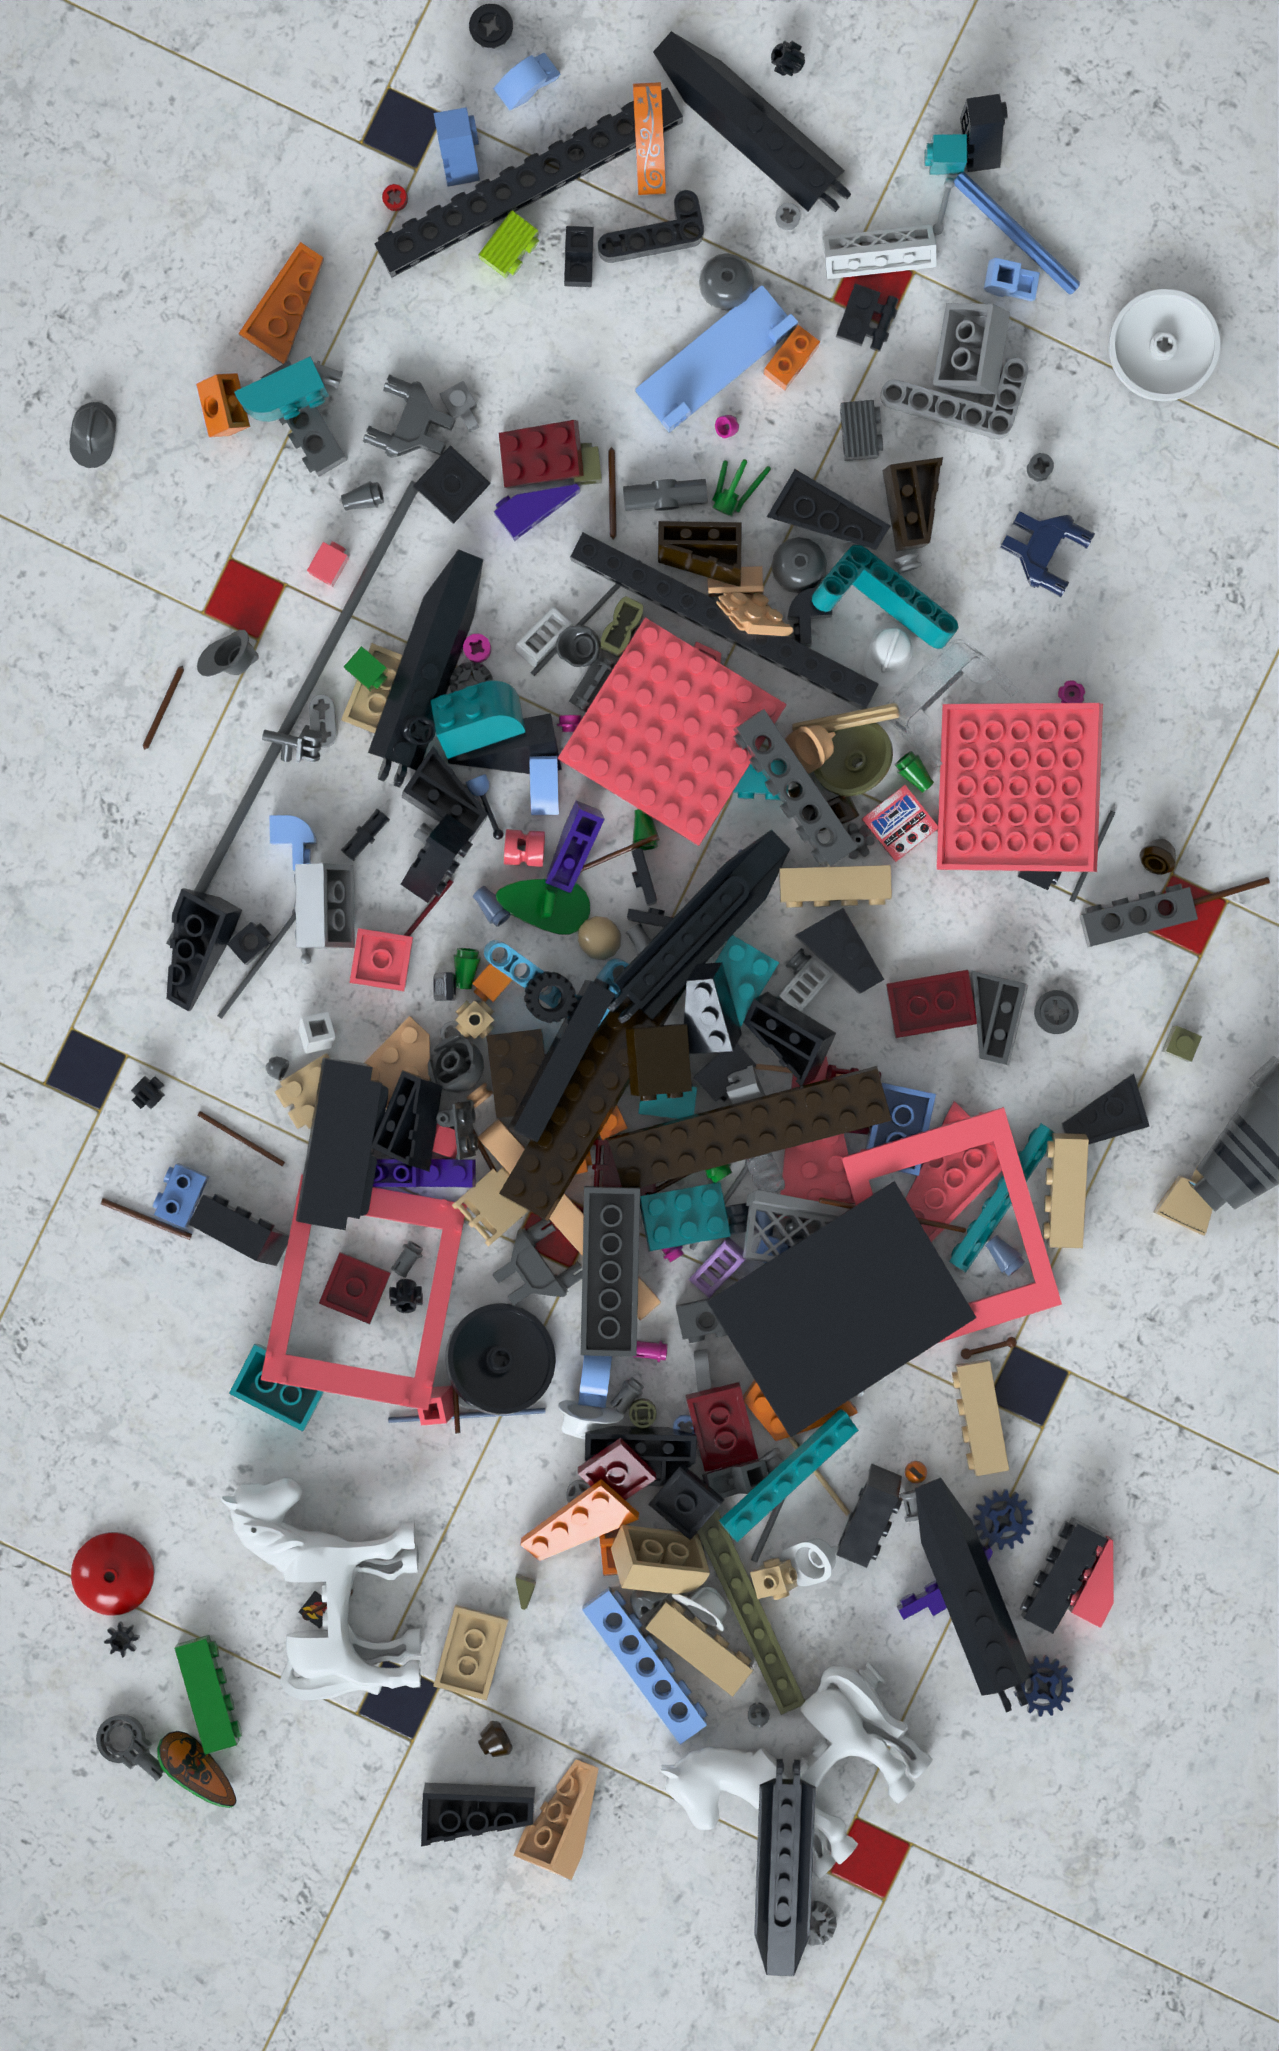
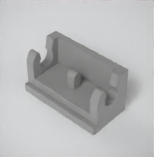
[726,1065,766,1104]

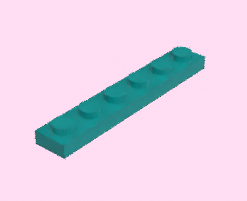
[949,1123,1054,1273]
[719,1409,859,1542]

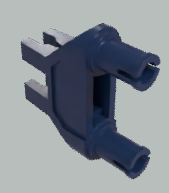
[1000,511,1095,598]

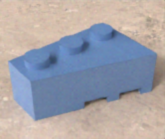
[434,107,480,187]

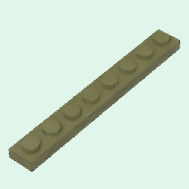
[698,1509,805,1715]

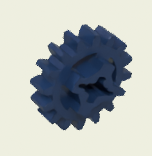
[973,1489,1034,1550]
[1013,1655,1074,1717]

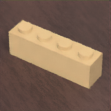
[779,865,892,908]
[1043,1133,1089,1248]
[951,1359,1009,1476]
[645,1598,753,1697]

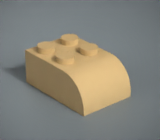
[611,1525,710,1594]

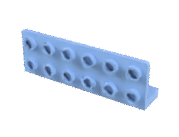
[635,286,798,433]

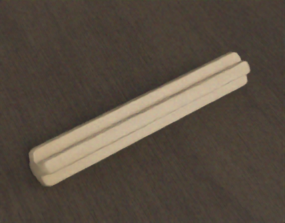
[792,703,900,732]

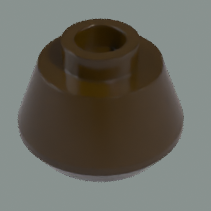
[1139,839,1176,875]
[478,1721,513,1757]

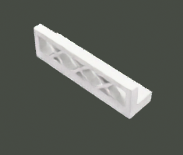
[822,224,937,279]

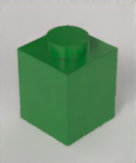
[344,646,388,691]

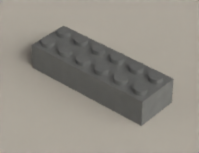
[581,1186,640,1356]

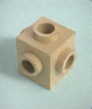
[455,1000,494,1039]
[750,1557,798,1600]

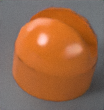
[905,1461,927,1484]

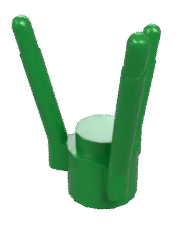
[712,459,771,517]

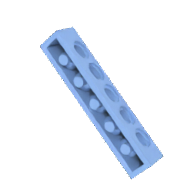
[582,1587,708,1745]

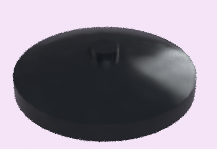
[445,1303,556,1415]

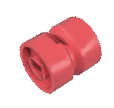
[504,829,545,867]

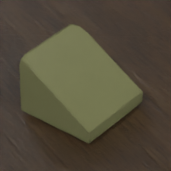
[515,1574,536,1610]

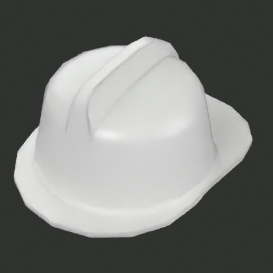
[863,622,915,688]
[558,1400,624,1439]
[780,1539,838,1587]
[672,1586,727,1632]

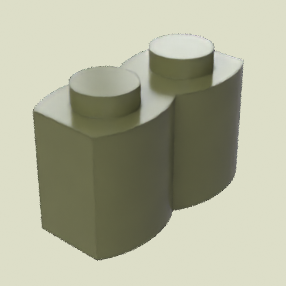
[601,596,643,658]

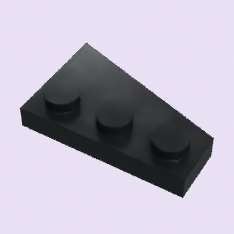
[1061,1073,1150,1145]

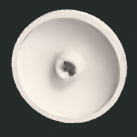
[1108,289,1220,401]

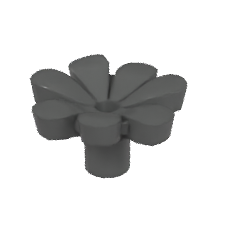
[847,823,874,859]

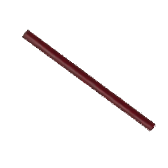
[404,879,454,936]

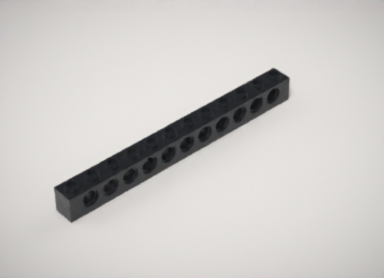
[374,87,683,278]
[570,532,879,710]

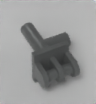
[262,725,322,763]

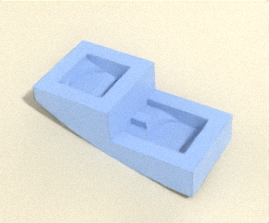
[530,756,559,815]

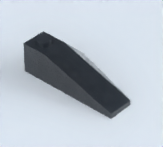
[448,713,562,774]
[166,888,242,1011]

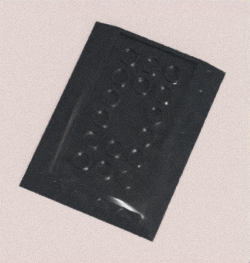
[706,1181,977,1437]

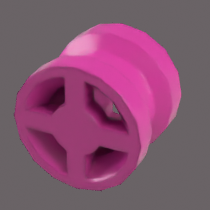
[463,634,491,663]

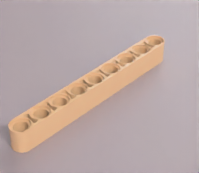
[478,1119,661,1321]

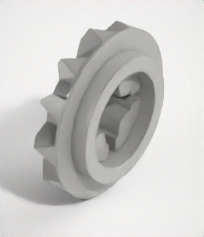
[807,1901,837,1946]

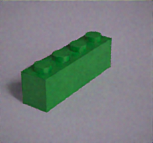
[174,1635,242,1754]

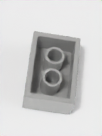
[933,303,1010,394]
[294,863,355,949]

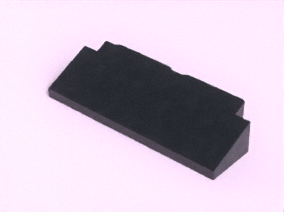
[296,1058,389,1230]

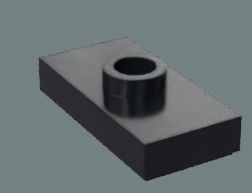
[627,907,673,928]

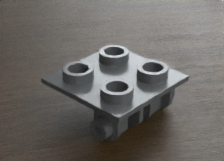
[436,1101,478,1160]

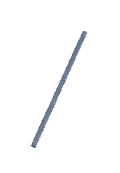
[388,1408,545,1423]

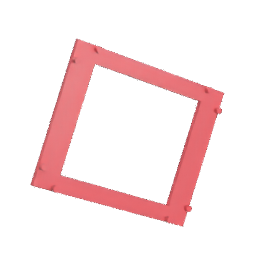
[841,1107,1062,1343]
[261,1174,467,1410]

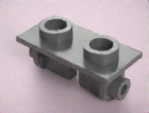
[569,655,615,712]

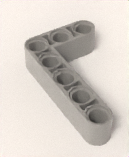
[880,357,1029,439]

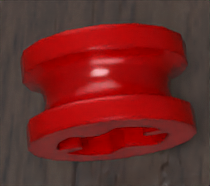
[382,184,408,211]

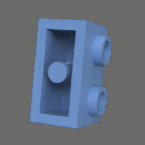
[153,1163,209,1228]

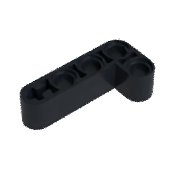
[598,190,704,263]

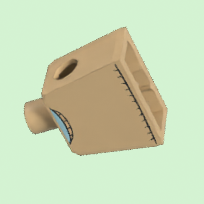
[1153,1166,1213,1236]

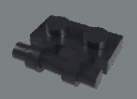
[836,284,899,352]

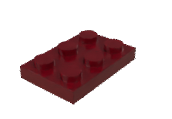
[499,420,584,489]
[886,970,977,1038]
[686,1382,759,1472]

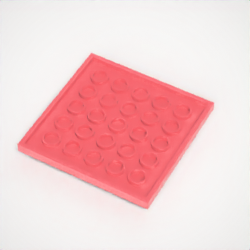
[558,617,787,846]
[937,703,1103,872]

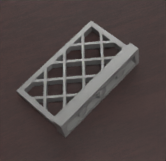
[743,1190,850,1262]

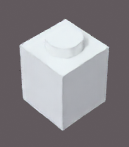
[298,1012,336,1054]

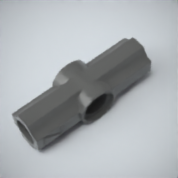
[623,479,708,511]

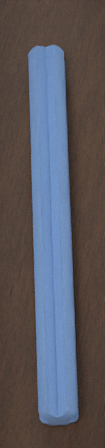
[954,172,1080,295]

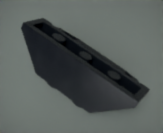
[585,1426,697,1486]

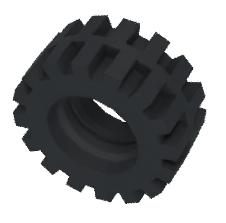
[524,971,576,1023]

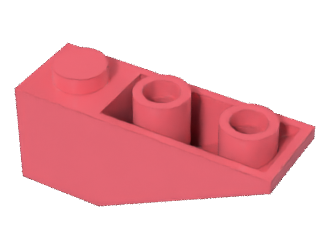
[1068,1535,1114,1628]

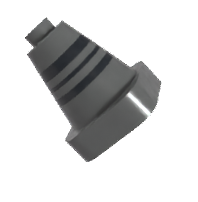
[1193,1056,1279,1212]

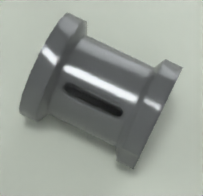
[1027,453,1054,482]

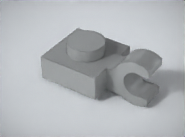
[440,381,479,432]

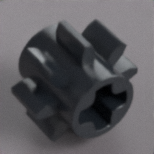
[771,41,805,77]
[131,1076,165,1109]
[389,1279,423,1313]
[104,1621,140,1658]

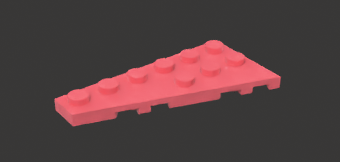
[778,1057,855,1219]
[905,1101,1002,1242]

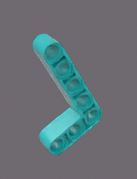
[812,545,959,649]

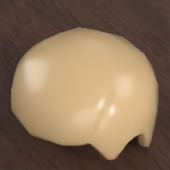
[578,916,621,960]

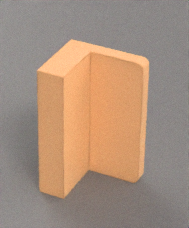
[707,566,764,597]

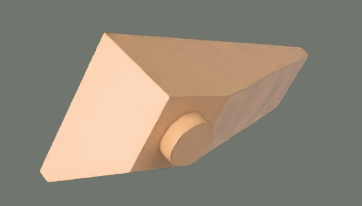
[513,1760,599,1880]

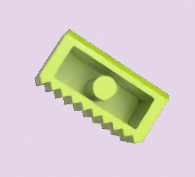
[478,211,540,279]

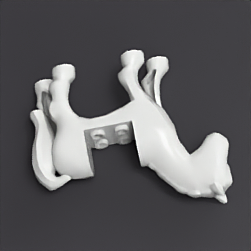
[222,1477,422,1700]
[660,1666,933,1878]

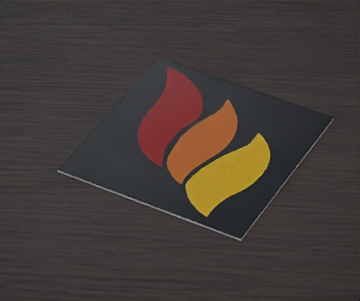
[298,1591,327,1629]

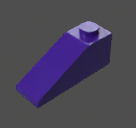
[494,484,581,541]
[545,800,605,893]

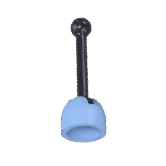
[465,774,504,840]

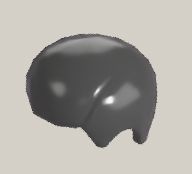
[556,625,601,667]
[630,1590,669,1618]

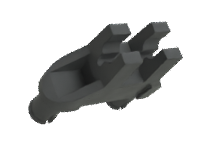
[363,374,456,458]
[492,1219,582,1306]

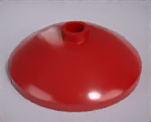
[71,1532,154,1616]

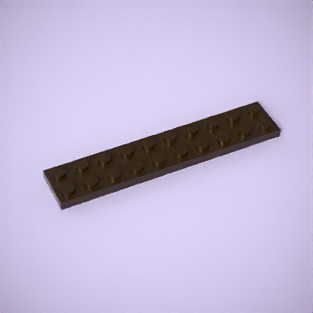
[499,983,687,1221]
[608,1066,892,1187]

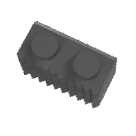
[840,400,883,461]

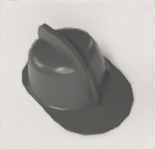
[69,402,116,468]
[197,630,259,677]

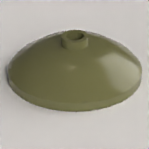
[814,723,893,796]

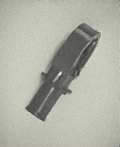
[96,1714,165,1782]

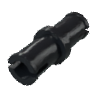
[341,809,390,861]

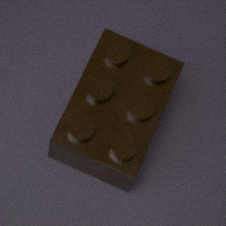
[486,1029,545,1118]

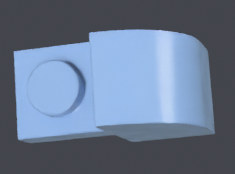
[493,53,561,110]
[984,257,1040,301]
[269,815,317,871]
[578,1355,612,1408]

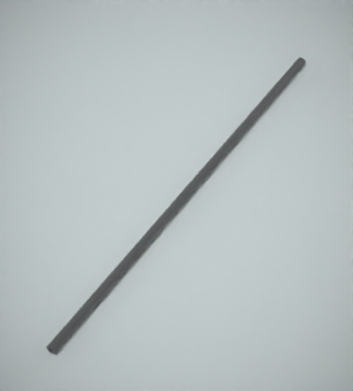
[166,481,418,945]

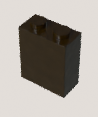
[626,1024,692,1101]

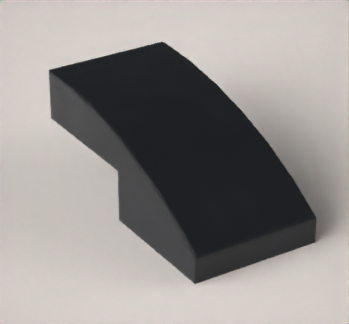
[564,226,594,287]

